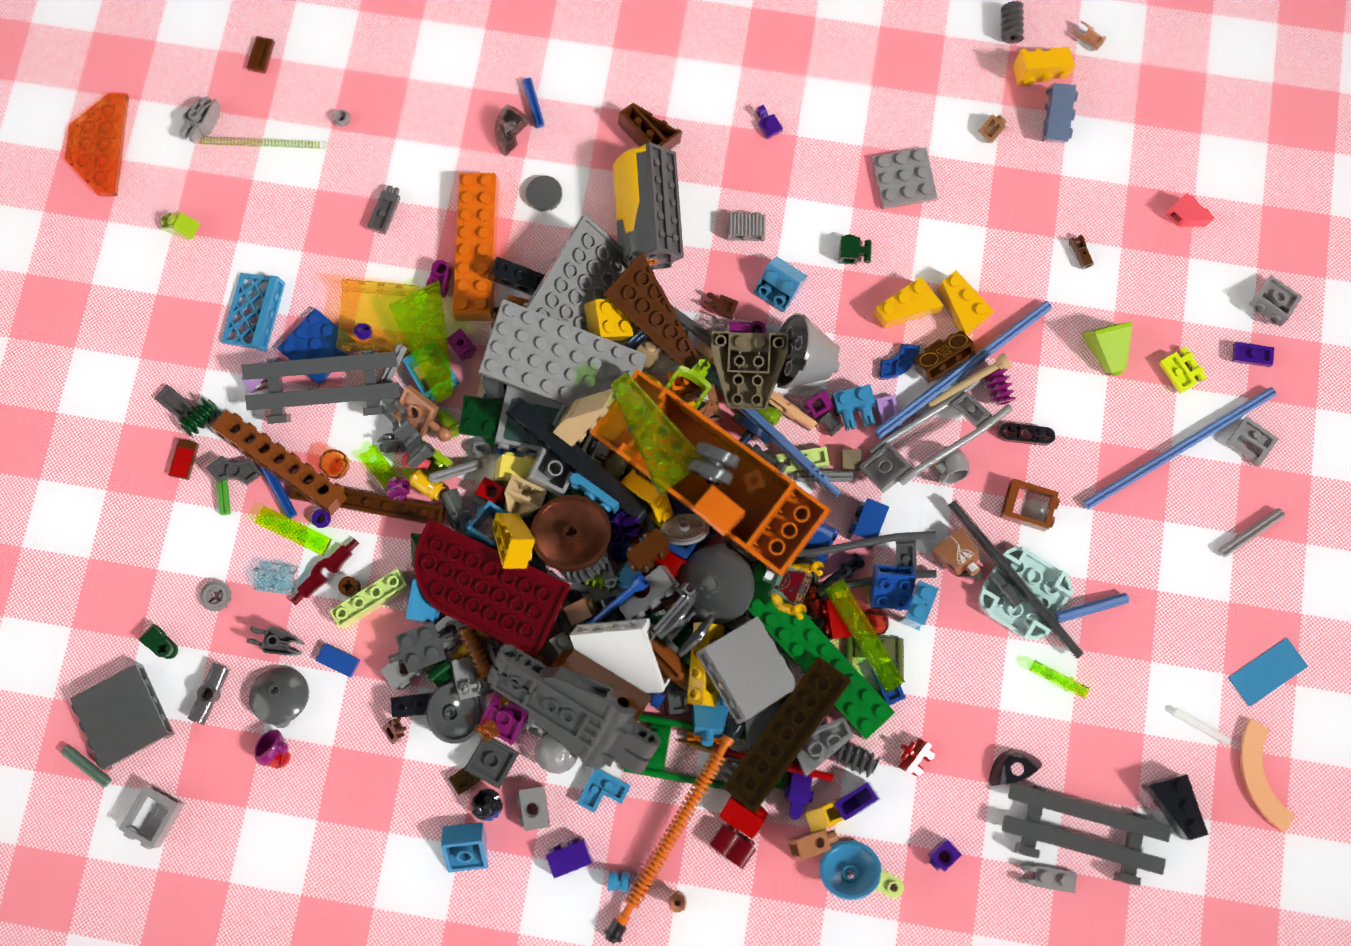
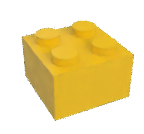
[584,299,633,341]

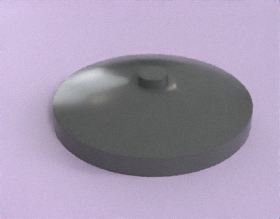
[678,546,755,625]

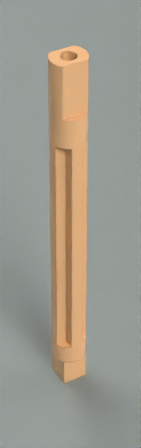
[696,342,817,431]

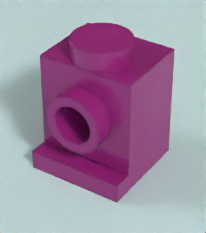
[803,389,835,418]

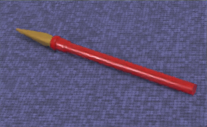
[678,740,834,782]

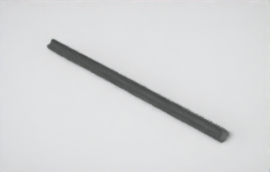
[948,499,1084,659]

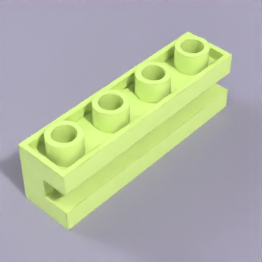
[329,569,411,629]

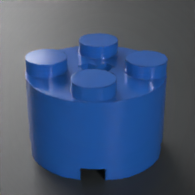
[804,523,839,564]

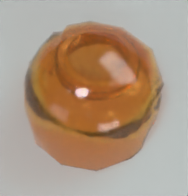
[319,449,350,479]

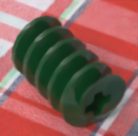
[178,398,222,438]

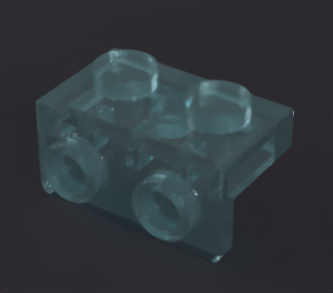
[253,560,298,595]

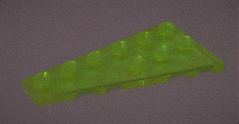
[388,280,455,403]

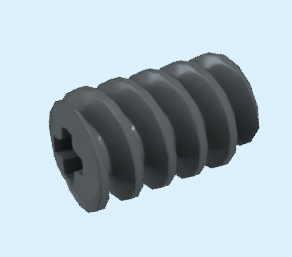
[1001,1,1025,44]
[835,742,880,778]

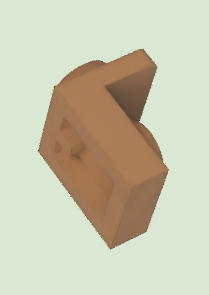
[978,114,1008,144]

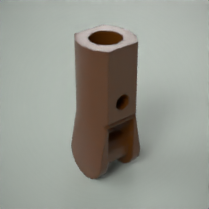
[1069,235,1094,270]

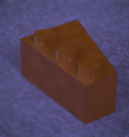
[618,103,683,150]

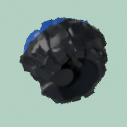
[471,789,503,821]

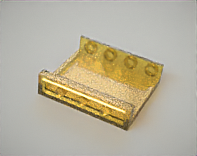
[336,279,419,357]

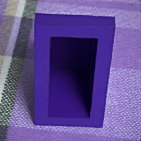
[834,781,881,821]

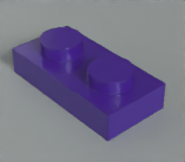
[1232,342,1274,367]

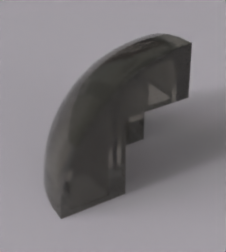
[494,104,528,157]

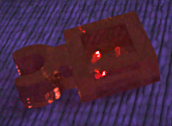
[802,585,821,619]

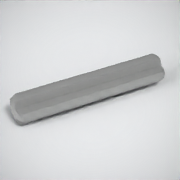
[378,343,407,384]
[428,459,483,484]
[796,471,853,482]

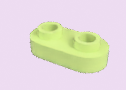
[875,869,904,898]

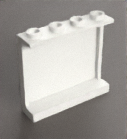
[570,618,670,693]

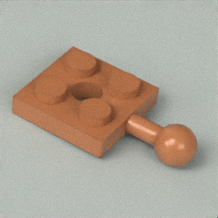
[392,385,453,442]

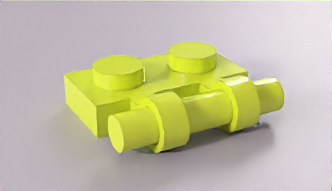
[1159,347,1207,394]

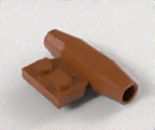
[647,632,690,692]

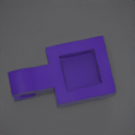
[756,104,783,140]

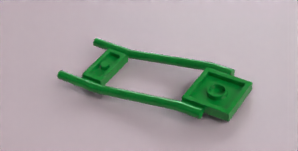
[623,714,787,790]

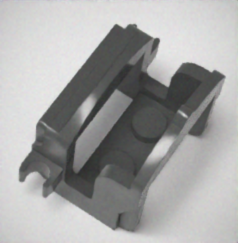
[647,581,715,657]

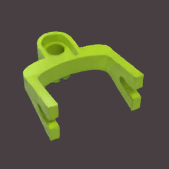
[666,359,712,410]

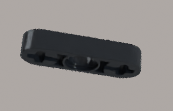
[998,423,1055,446]

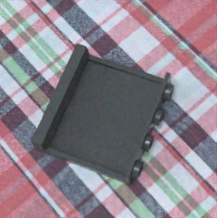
[70,664,175,770]

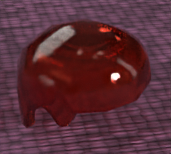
[857,607,890,636]

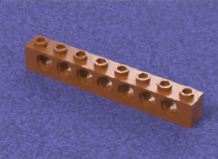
[210,410,347,516]

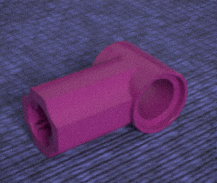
[729,320,766,333]

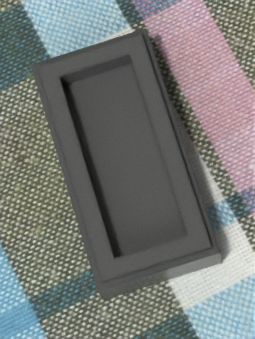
[154,384,197,420]

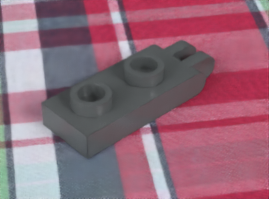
[367,185,400,235]

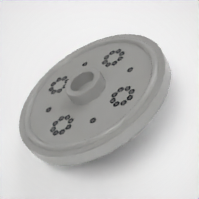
[660,513,710,545]

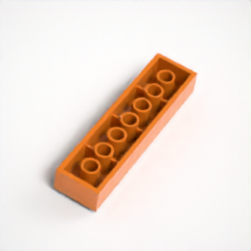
[453,173,499,321]

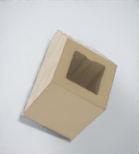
[636,337,663,373]

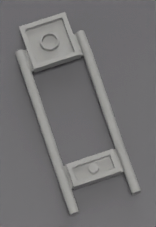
[859,380,1013,493]

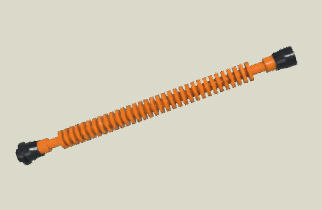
[604,719,745,944]

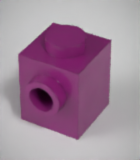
[446,328,477,362]

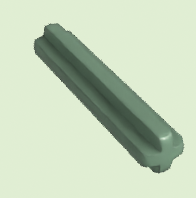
[61,746,112,788]

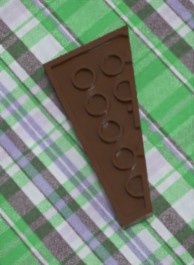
[603,251,700,369]

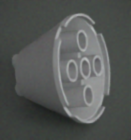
[776,313,840,389]

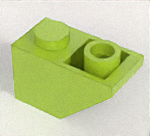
[159,212,200,240]

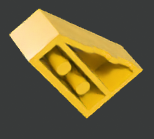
[1013,47,1075,86]
[938,270,994,336]
[873,277,944,329]
[492,513,535,569]

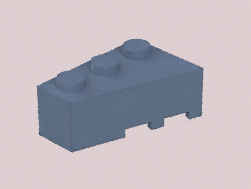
[1042,83,1078,144]

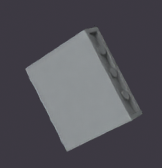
[696,616,798,725]

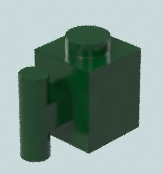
[838,234,872,265]
[426,658,454,688]

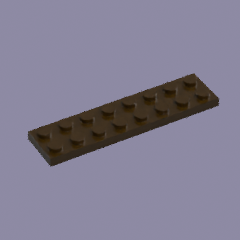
[722,656,852,813]

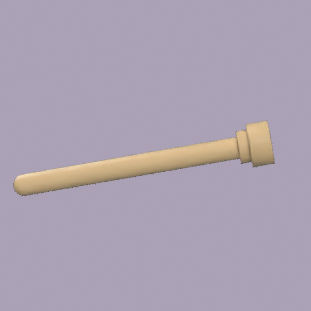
[927,352,1012,407]

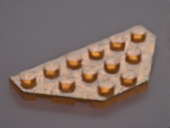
[65,93,129,197]

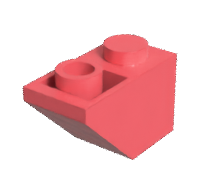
[1166,193,1215,227]

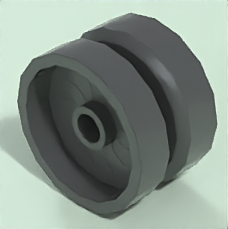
[688,442,740,486]

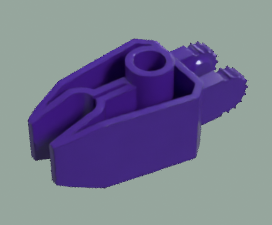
[607,511,642,544]
[784,762,814,820]

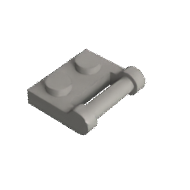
[1225,416,1279,467]

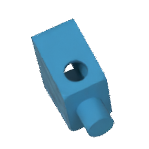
[691,701,729,747]

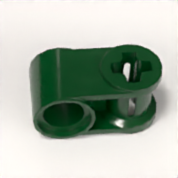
[139,624,178,659]

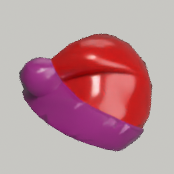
[254,729,291,769]

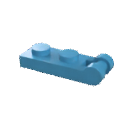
[570,473,619,514]

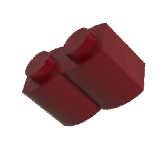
[709,824,757,870]

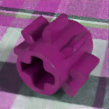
[386,476,410,501]

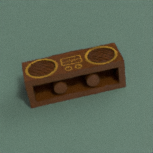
[913,330,976,383]

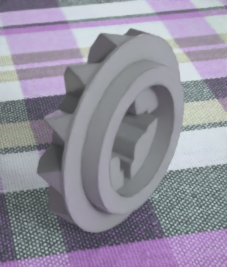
[200,580,232,611]

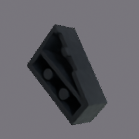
[1141,774,1209,841]

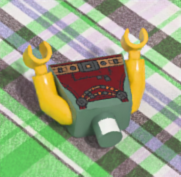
[762,561,824,620]

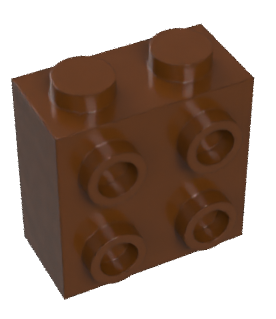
[626,528,670,574]

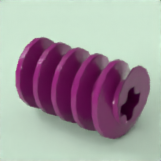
[985,368,1016,406]

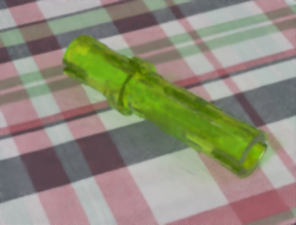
[1029,659,1090,699]

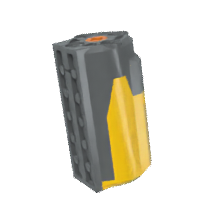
[613,142,684,270]

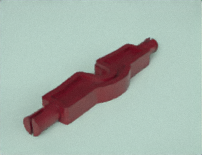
[290,538,360,605]

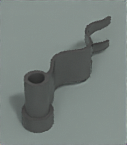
[383,400,436,469]

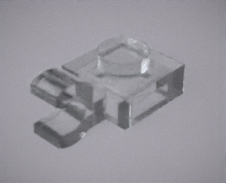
[693,310,727,331]

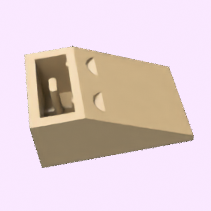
[553,388,616,446]

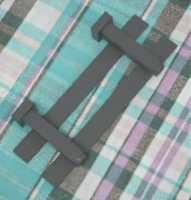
[241,350,401,424]
[1001,783,1172,886]

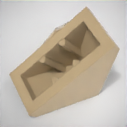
[504,474,547,517]

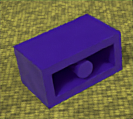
[545,837,593,879]

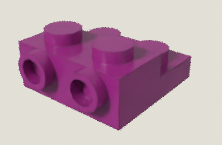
[478,692,529,745]

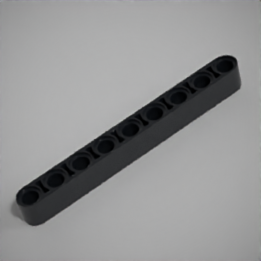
[506,398,651,526]

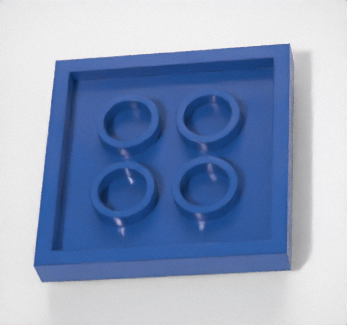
[277,308,357,385]

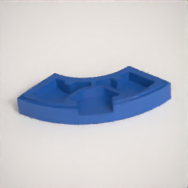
[879,344,920,380]

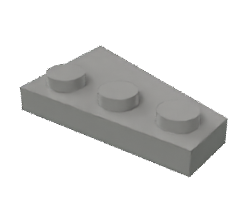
[796,717,853,777]

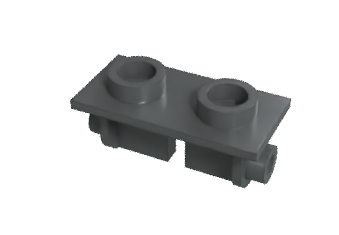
[377,433,407,453]

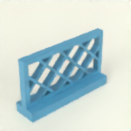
[221,273,286,352]

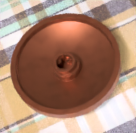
[531,495,611,572]

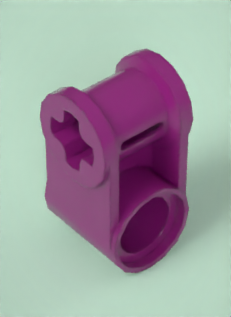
[425,260,452,298]

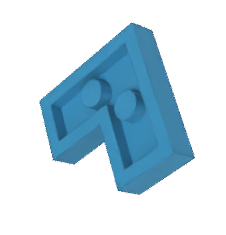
[577,769,631,813]

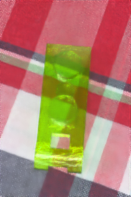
[358,444,401,490]

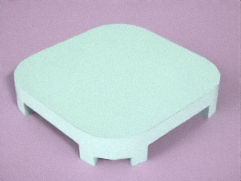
[978,546,1074,640]

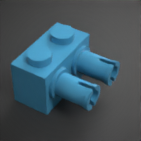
[831,384,875,431]

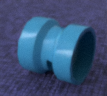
[607,870,630,893]

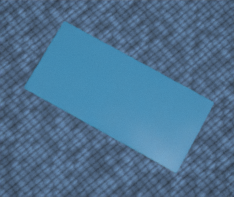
[1229,638,1308,707]

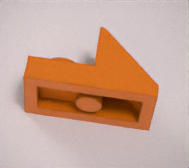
[668,372,701,396]

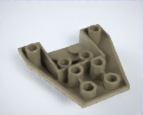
[711,331,789,410]

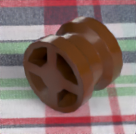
[338,576,361,597]

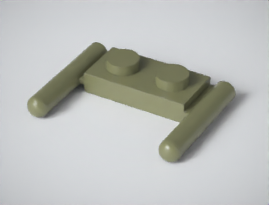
[845,637,904,682]

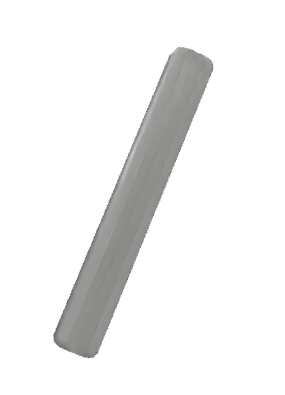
[1218,508,1285,557]

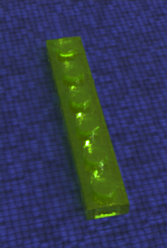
[825,579,905,693]

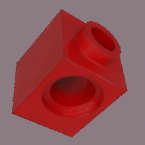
[475,476,506,506]

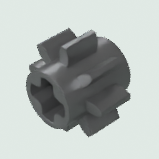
[720,758,741,782]

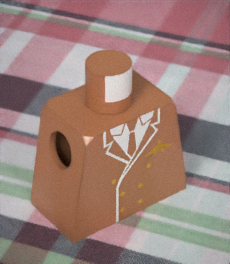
[932,528,981,576]

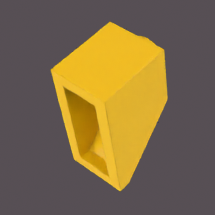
[804,796,844,832]

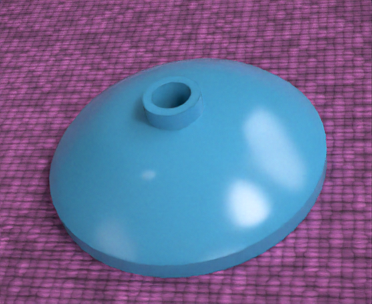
[819,840,881,901]

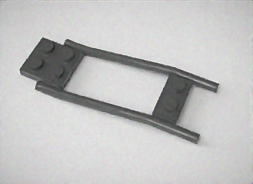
[793,531,937,595]

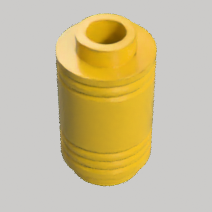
[409,469,445,500]

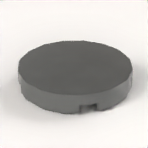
[526,175,563,212]

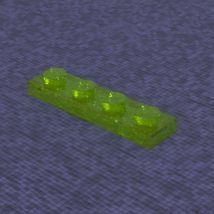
[254,506,333,556]

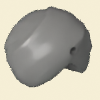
[534,733,578,774]

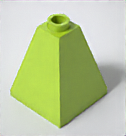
[1081,321,1132,376]

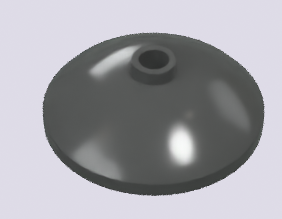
[249,667,309,725]
[426,683,482,744]

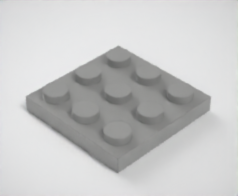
[872,147,938,210]

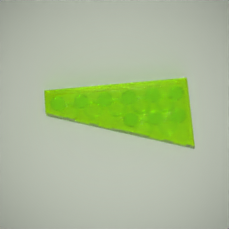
[611,372,705,496]

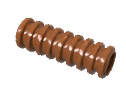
[457,625,493,679]

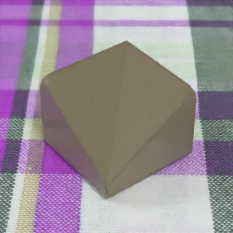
[841,449,862,471]

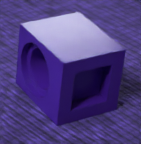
[927,838,962,872]

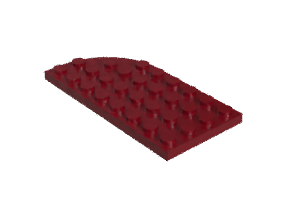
[414,519,572,658]

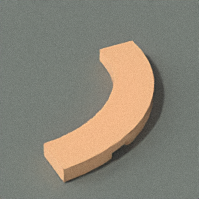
[1240,718,1295,833]

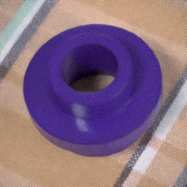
[353,323,373,340]
[311,509,331,528]

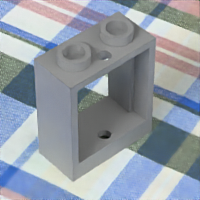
[119,785,186,850]

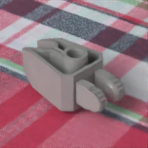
[179,96,221,142]

